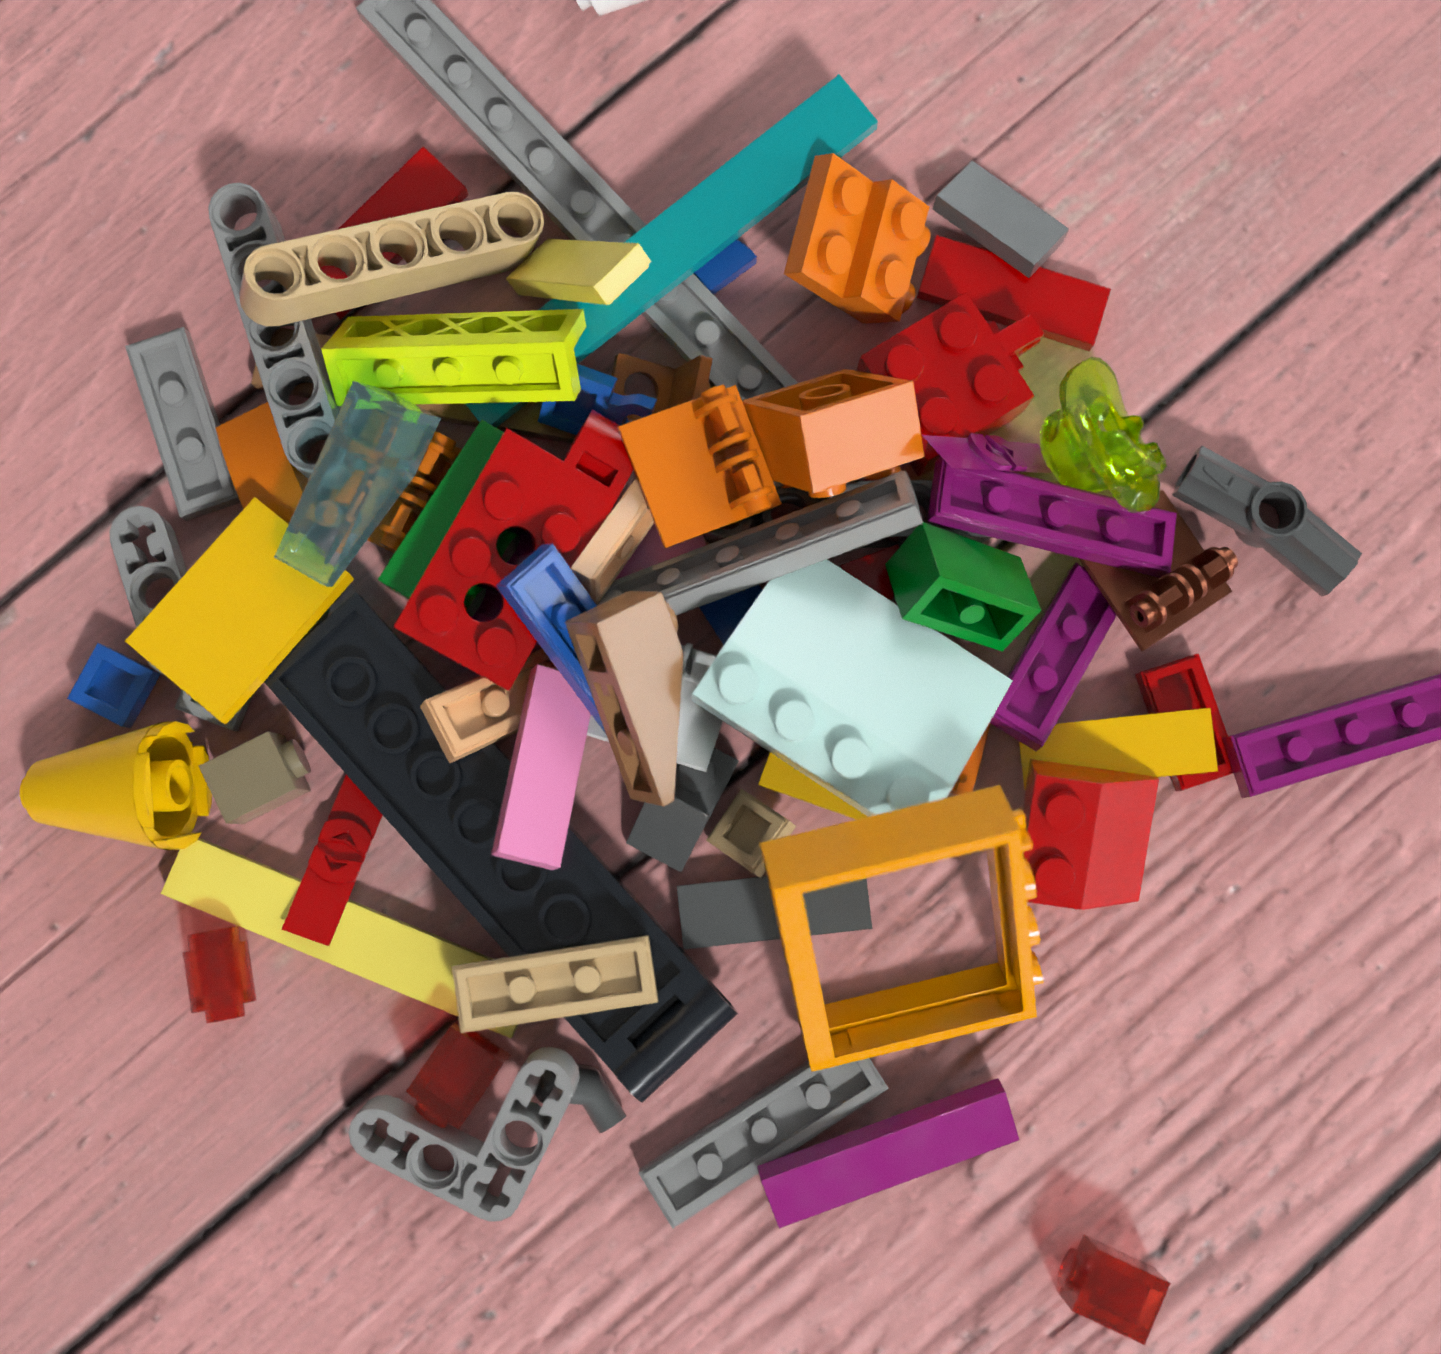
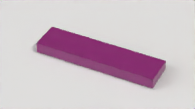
[927,457,1177,578]
[1222,673,1441,798]
[757,1078,1019,1228]

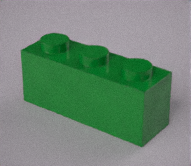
[378,420,520,617]

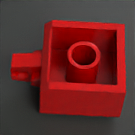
[856,292,1044,478]

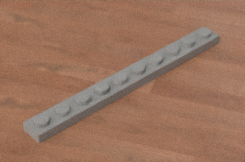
[356,0,798,400]

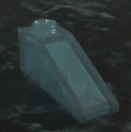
[274,380,441,587]

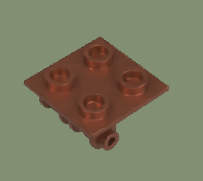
[1078,490,1238,652]

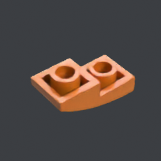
[215,402,320,531]

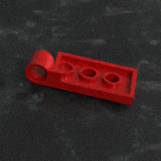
[394,409,634,691]

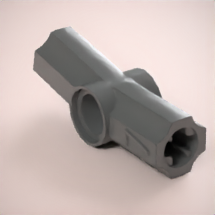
[1172,446,1362,597]

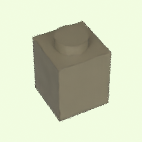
[199,731,311,824]

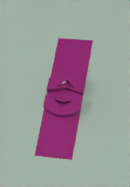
[922,433,1066,474]

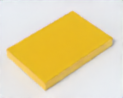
[125,497,354,724]

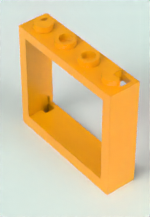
[760,785,1043,1072]

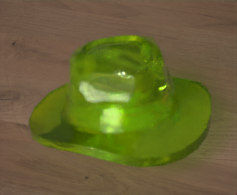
[1040,357,1167,513]

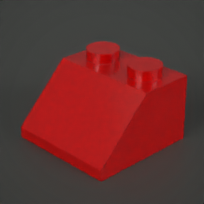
[1022,759,1159,910]

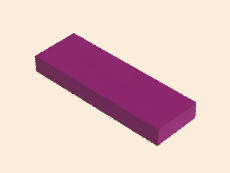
[989,562,1117,752]

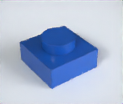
[67,643,161,729]

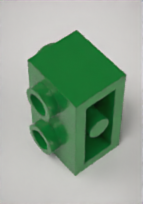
[885,522,1042,652]

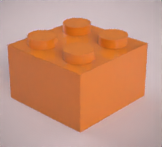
[742,369,924,498]

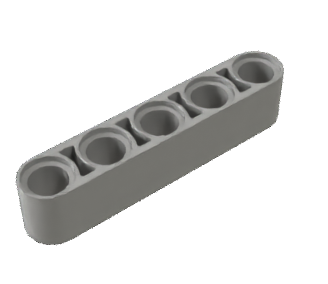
[208,183,355,486]

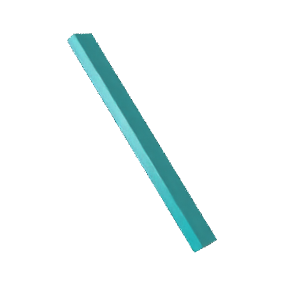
[465,74,878,428]

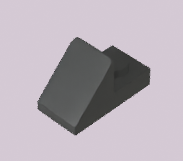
[626,748,739,872]

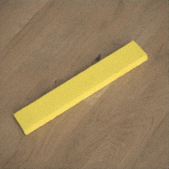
[161,838,518,1038]

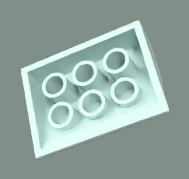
[692,559,1013,817]

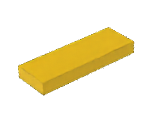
[1019,708,1218,790]

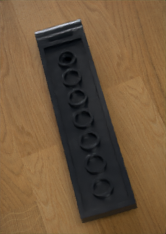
[264,593,739,1103]

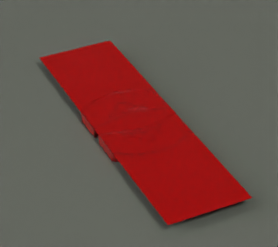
[281,775,383,946]

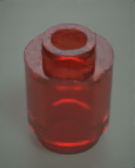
[182,926,257,1024]

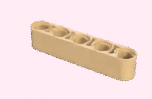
[239,192,544,327]

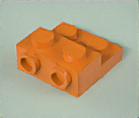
[783,153,930,324]

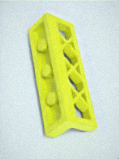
[321,309,586,406]

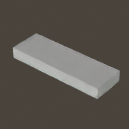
[125,327,241,521]

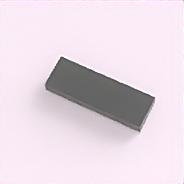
[677,876,872,950]

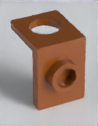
[611,353,713,421]

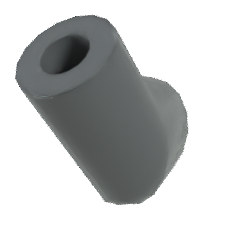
[535,1063,627,1133]

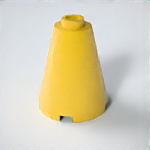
[19,721,212,850]

